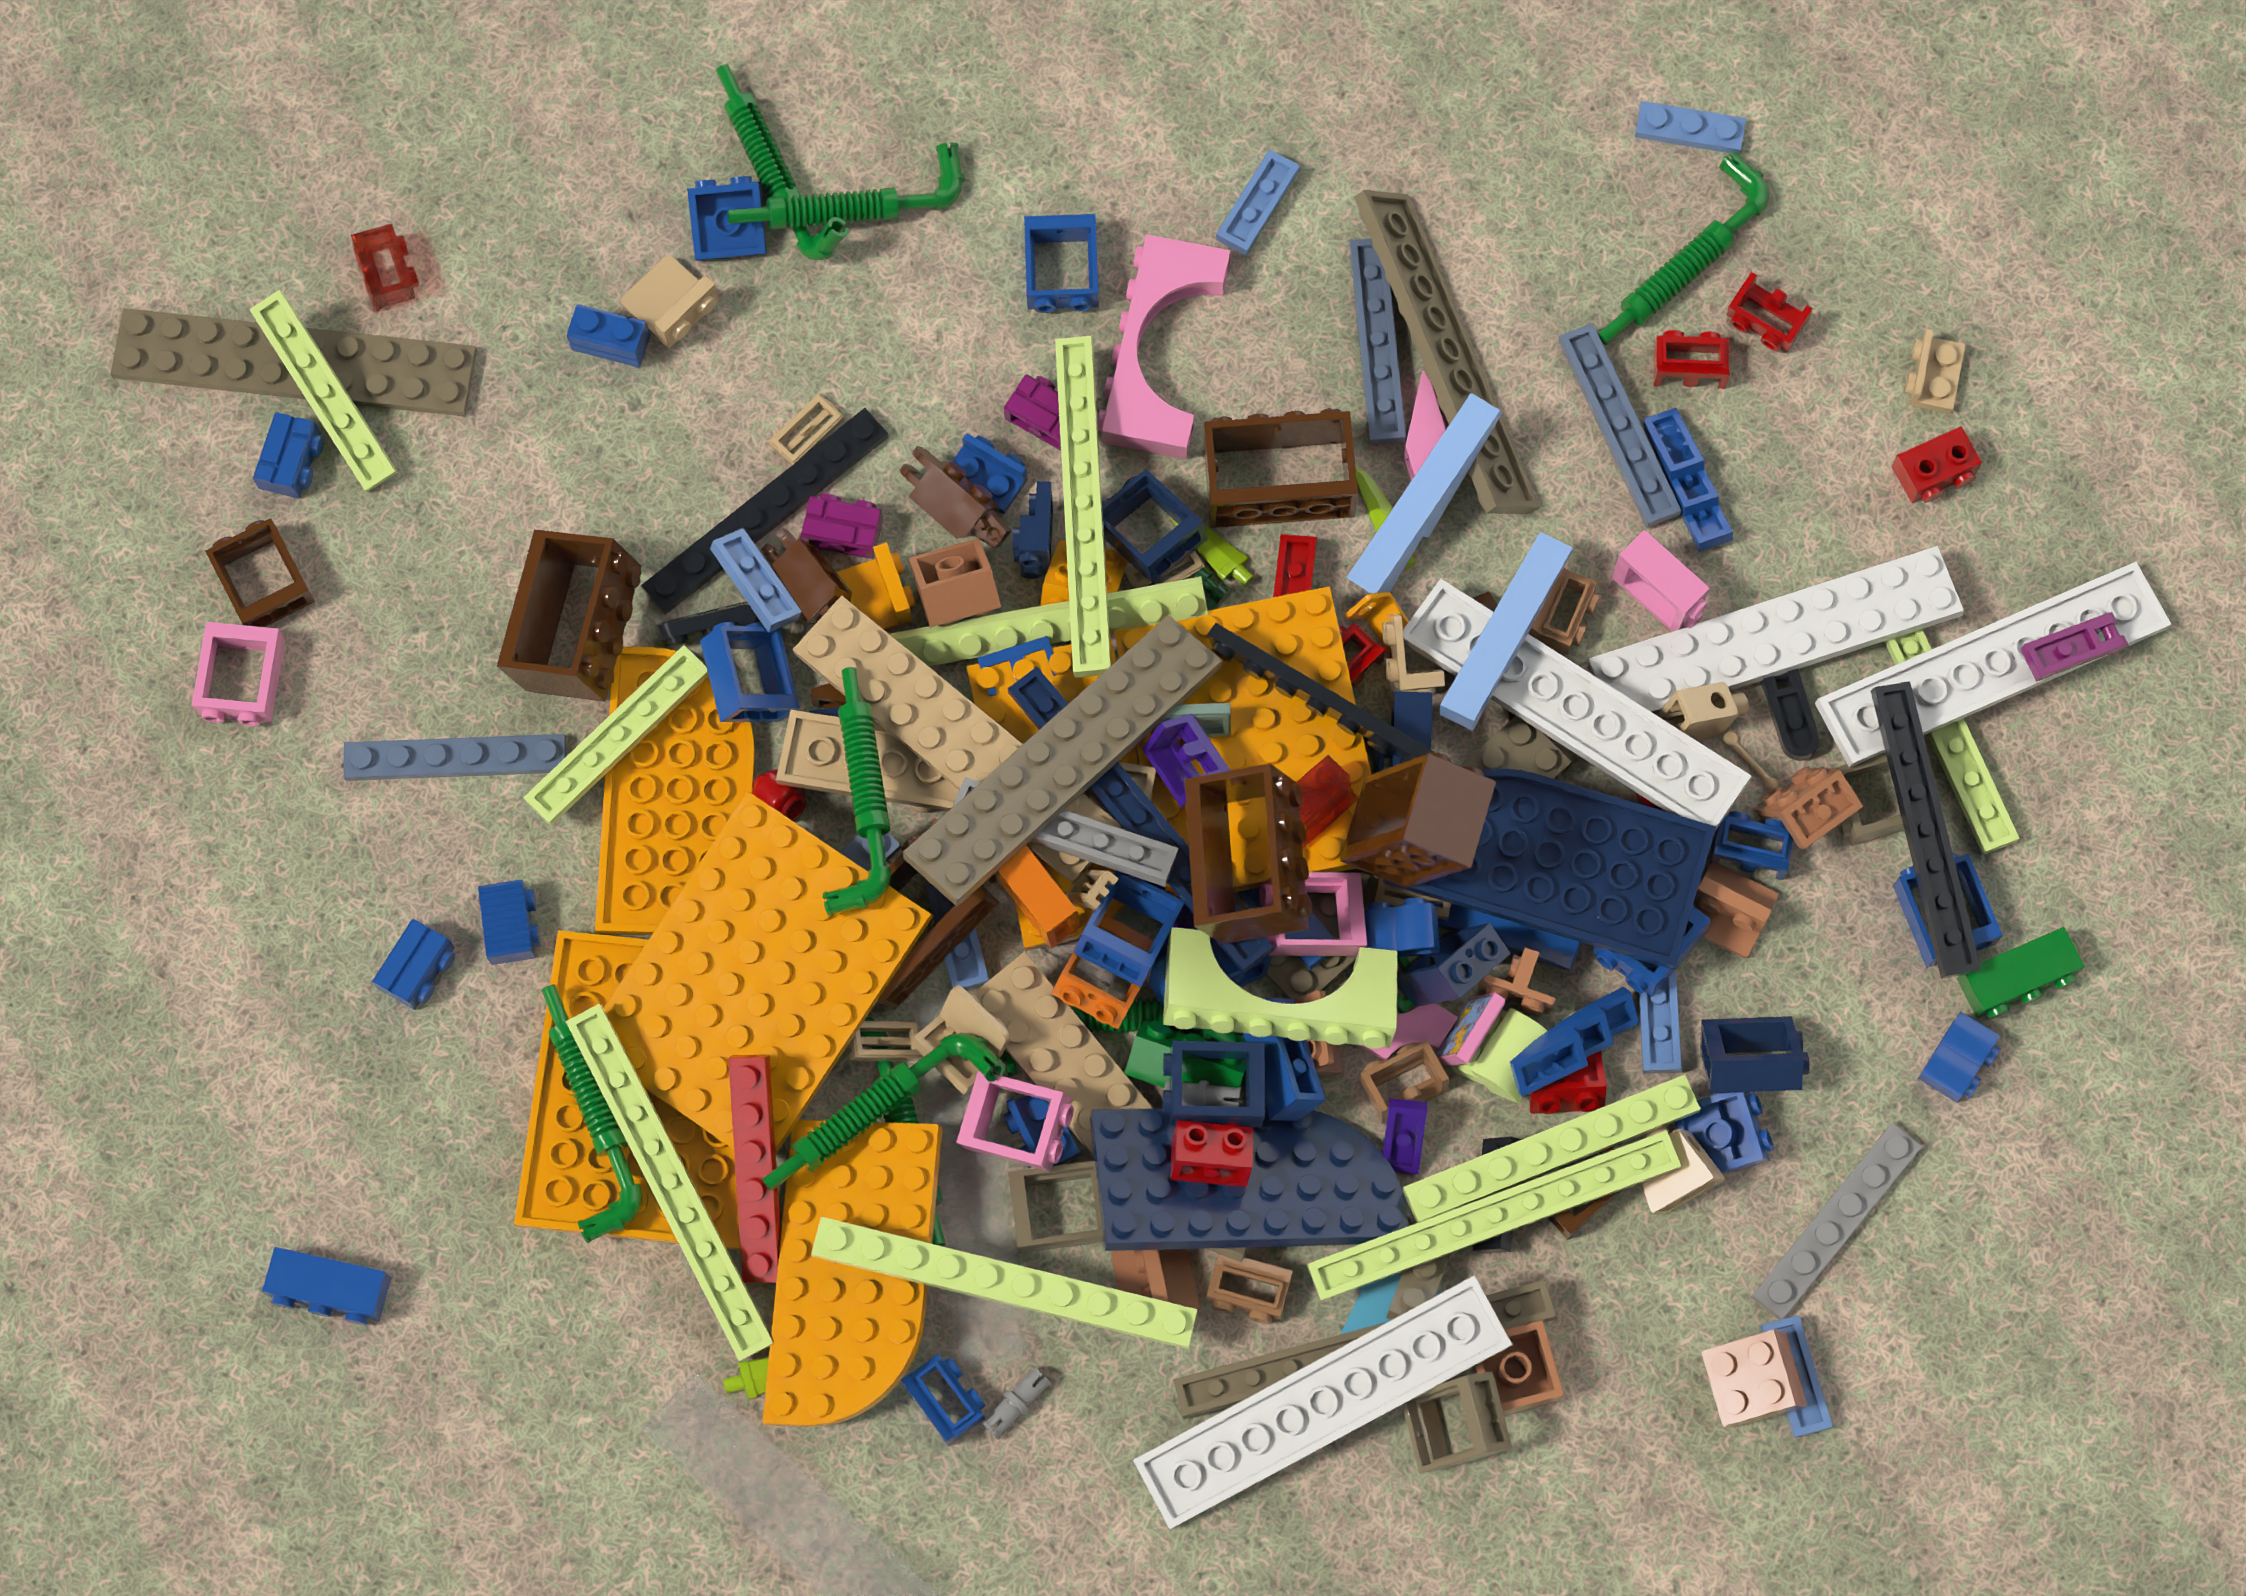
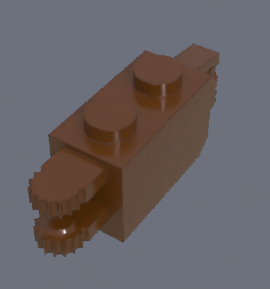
[899,446,1012,548]
[761,528,852,624]

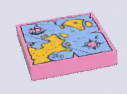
[1435,992,1506,1067]

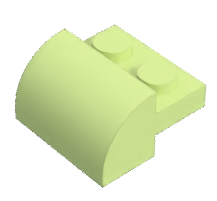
[1450,1008,1547,1104]

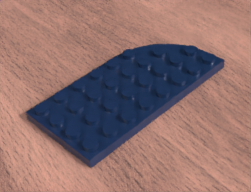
[1383,769,1716,970]
[1090,1107,1409,1251]

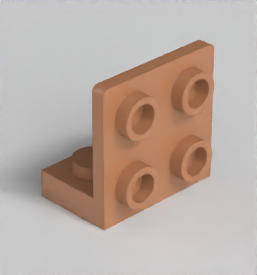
[1755,766,1863,849]

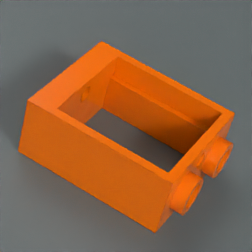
[995,845,1081,949]
[1051,915,1163,1029]

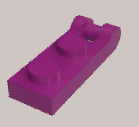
[2020,612,2129,682]

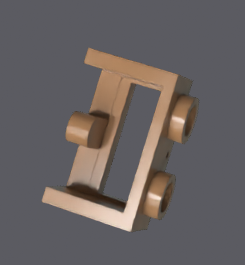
[1528,568,1600,655]
[1360,1040,1449,1124]
[1206,1254,1293,1324]

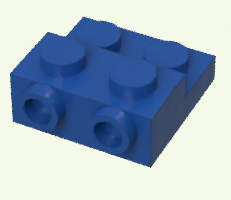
[687,176,767,261]
[1674,1092,1774,1174]

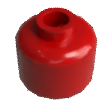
[752,769,806,821]

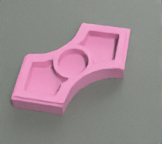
[1359,1003,1458,1061]

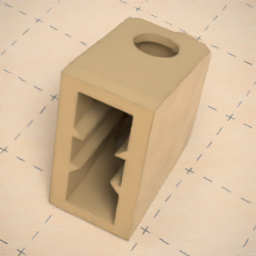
[1657,682,1749,742]
[1642,1126,1725,1214]

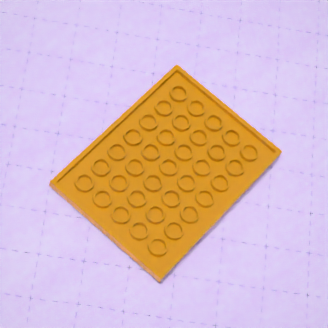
[1114,586,1371,899]
[604,791,934,1153]
[514,930,741,1251]

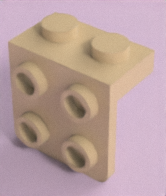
[621,256,719,349]
[1382,613,1445,694]
[911,985,1010,1095]

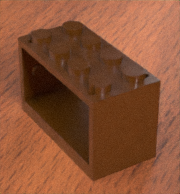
[1204,408,1358,528]
[497,529,642,702]
[1340,752,1496,888]
[1185,763,1312,944]
[878,832,1000,1009]

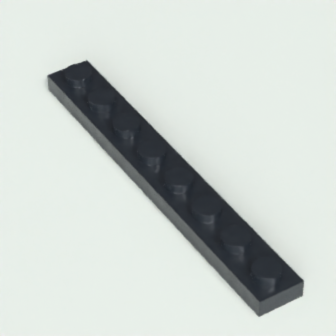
[641,408,889,615]
[1207,622,1456,765]
[1871,681,1981,979]

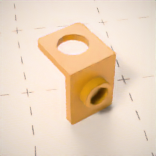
[1344,592,1409,652]

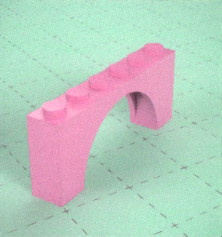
[1097,234,1230,460]

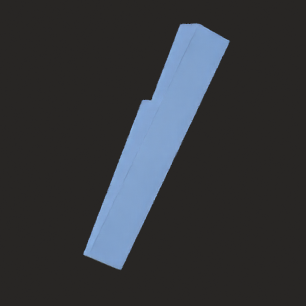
[1346,393,1503,594]
[1440,532,1573,731]

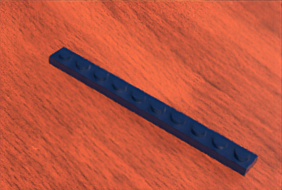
[1008,667,1273,974]

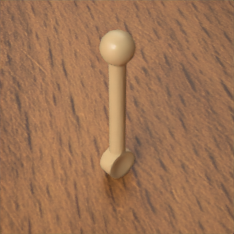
[1723,731,1780,792]

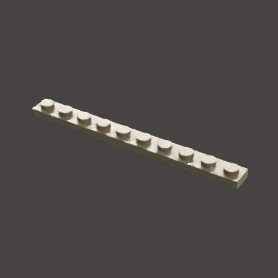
[1173,1280,1556,1419]

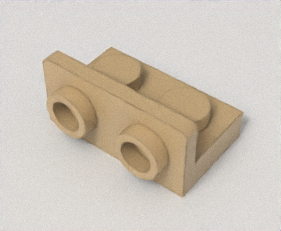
[1904,328,1966,414]

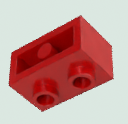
[1891,426,1982,503]
[1170,1120,1253,1187]

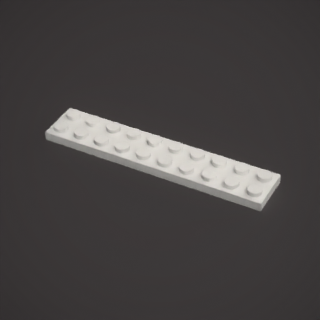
[1589,546,1964,715]
[1815,562,2172,768]
[1403,579,1752,831]
[1133,1275,1512,1529]

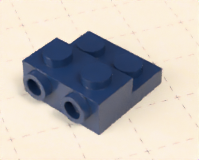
[1012,481,1053,579]

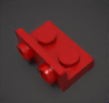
[1529,1051,1607,1114]

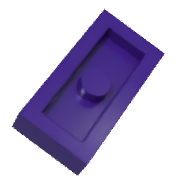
[1382,1098,1427,1175]

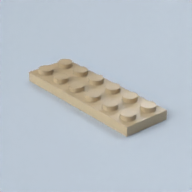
[973,951,1153,1157]

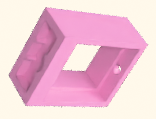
[1612,530,1710,631]
[192,622,285,726]
[1259,872,1367,956]
[956,1070,1074,1172]

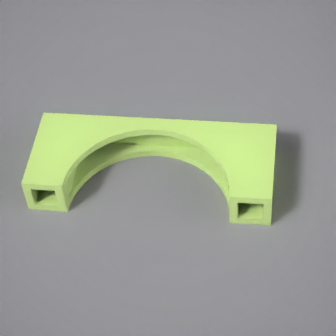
[1163,927,1397,1049]

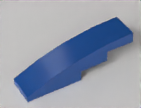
[1643,408,1733,552]
[1430,902,1582,971]
[1510,986,1639,1097]

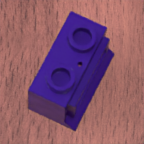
[1141,713,1231,808]

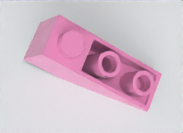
[1404,371,1449,481]

